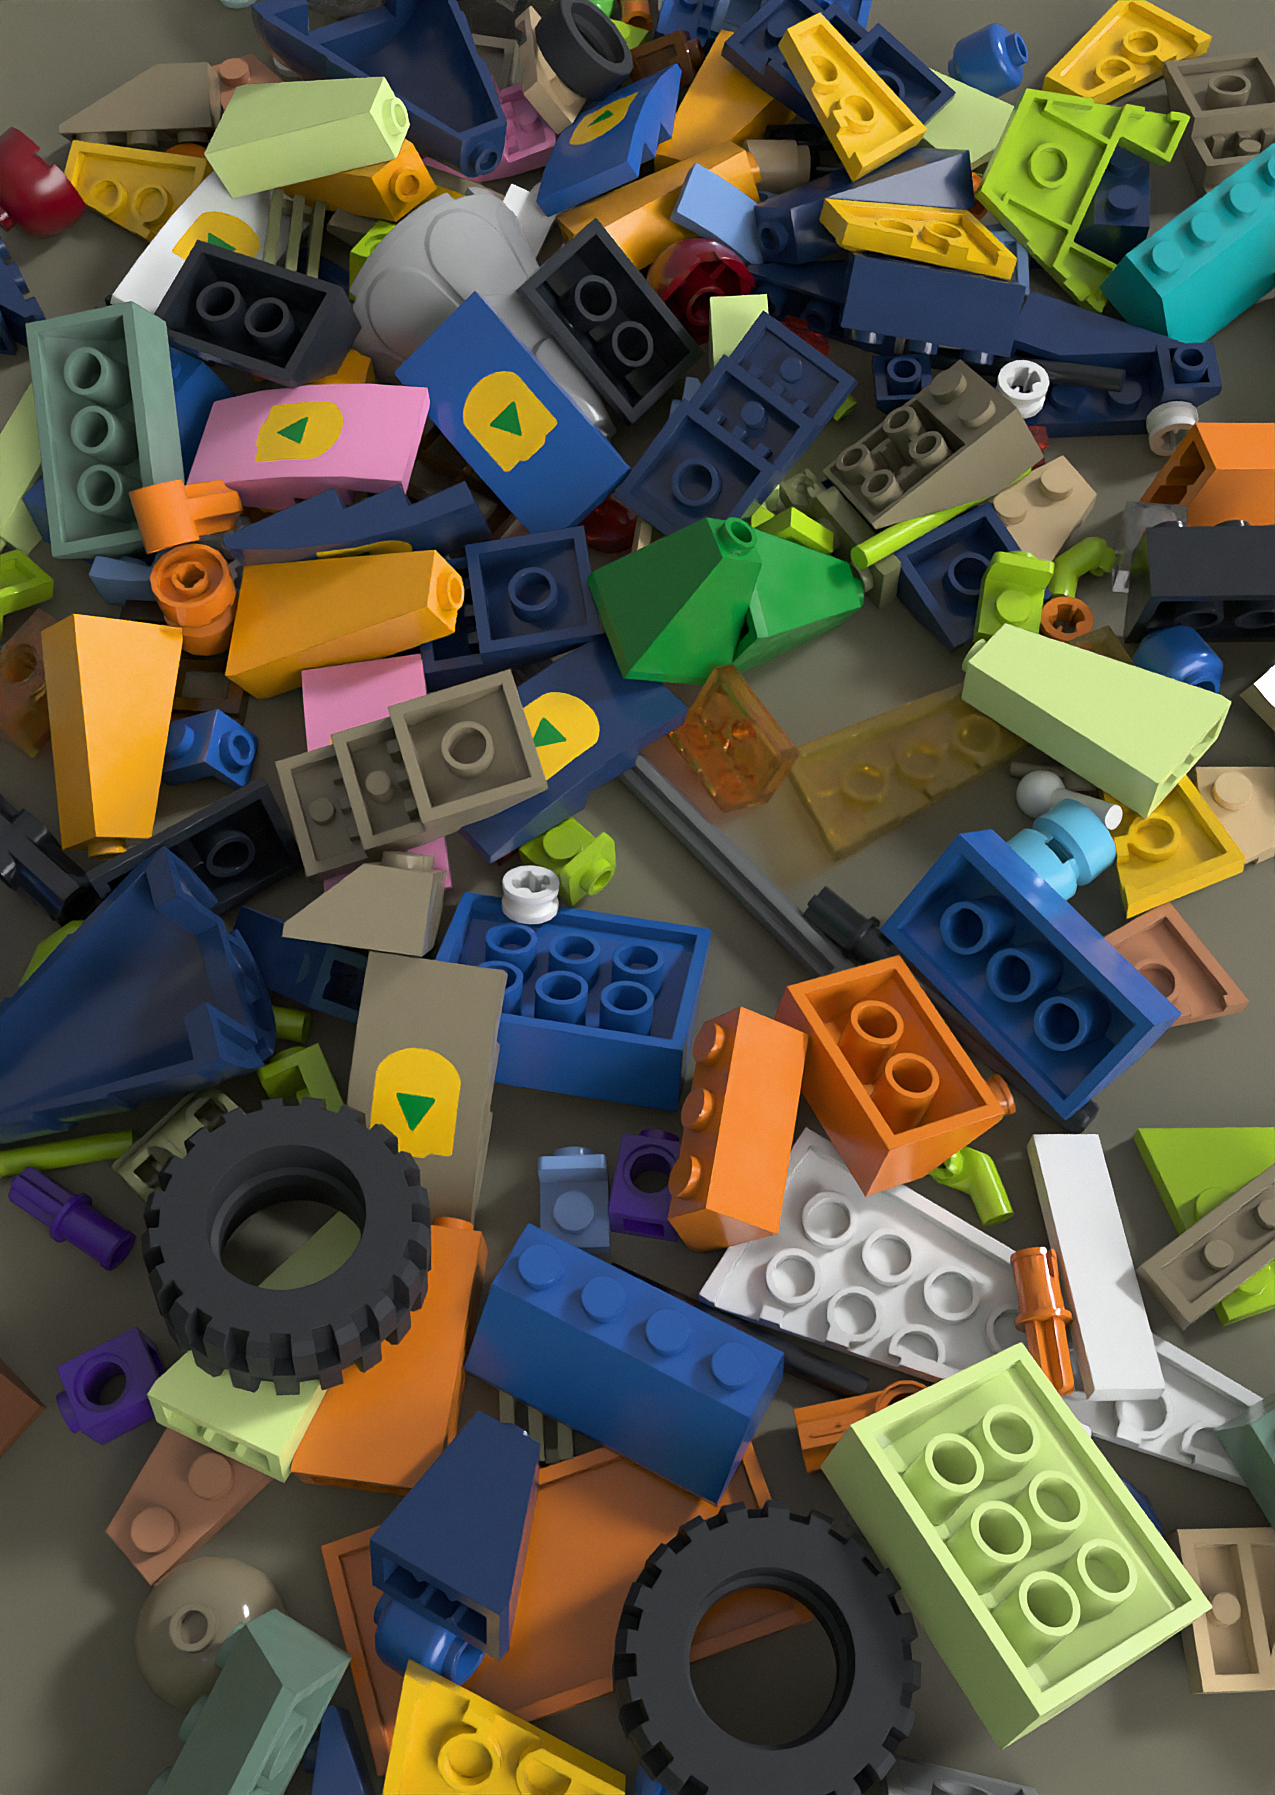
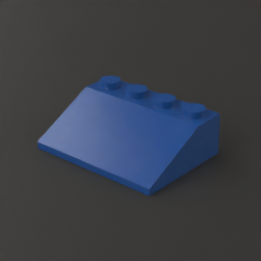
[435,892,712,1112]

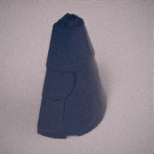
[251,0,507,178]
[0,846,276,1145]

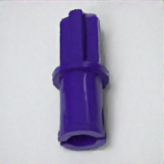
[8,1167,136,1271]

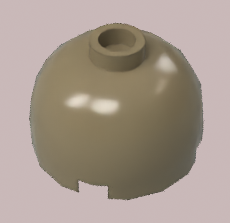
[133,1556,288,1714]

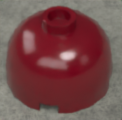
[0,126,86,239]
[646,238,755,346]

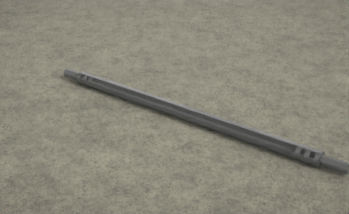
[362,495,857,978]

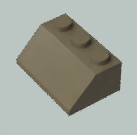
[282,851,447,957]

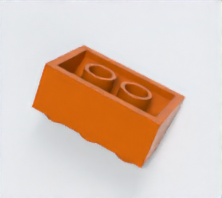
[773,955,1006,1197]
[667,1006,809,1254]

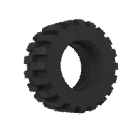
[141,1097,431,1395]
[612,1500,922,1795]

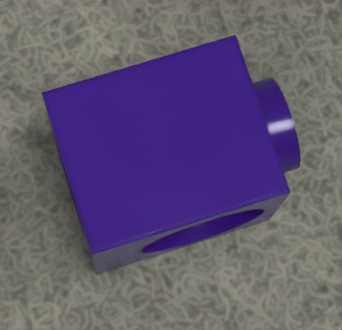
[608,1129,681,1243]
[56,1326,167,1445]

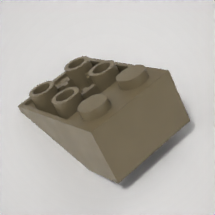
[822,359,1044,529]

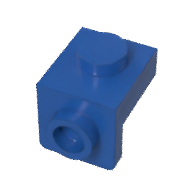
[161,709,258,790]

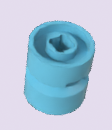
[1006,798,1117,901]

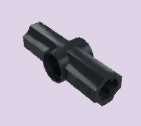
[0,794,99,927]

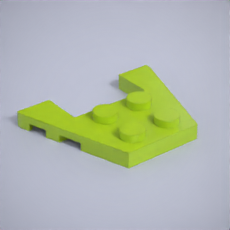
[974,88,1190,314]

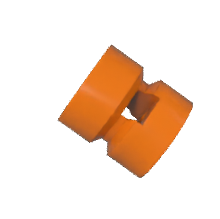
[150,543,239,656]

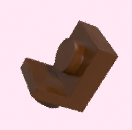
[630,30,705,90]

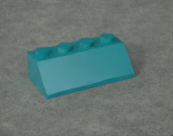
[1099,142,1275,343]

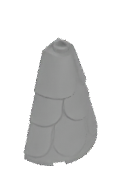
[349,187,617,443]

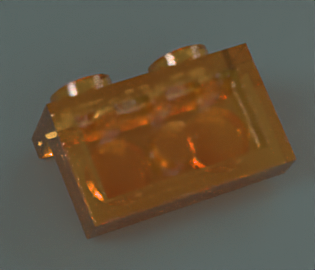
[666,664,801,813]

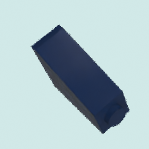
[369,1410,540,1662]

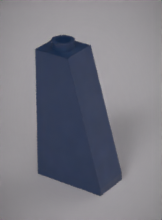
[753,148,975,265]

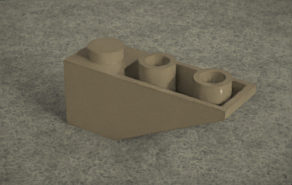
[58,62,222,150]

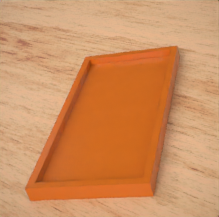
[320,1442,814,1777]

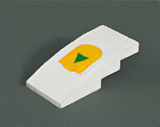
[110,170,310,361]

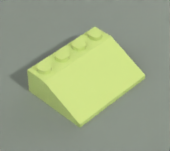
[820,1342,1213,1751]

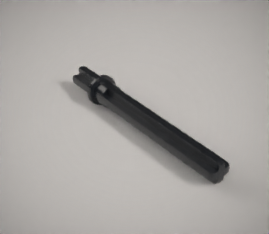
[802,886,1099,1134]

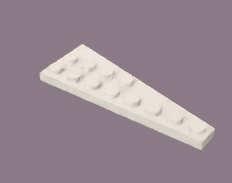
[699,1127,1263,1487]

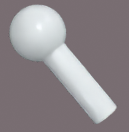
[1016,770,1122,830]

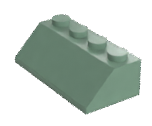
[25,301,191,559]
[147,1608,352,1795]

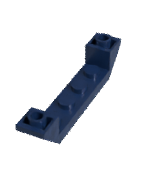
[872,342,1222,439]

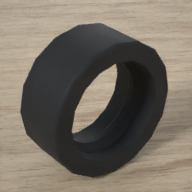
[535,0,633,102]

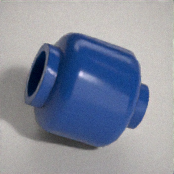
[948,23,1029,98]
[1131,625,1224,694]
[373,1592,485,1685]

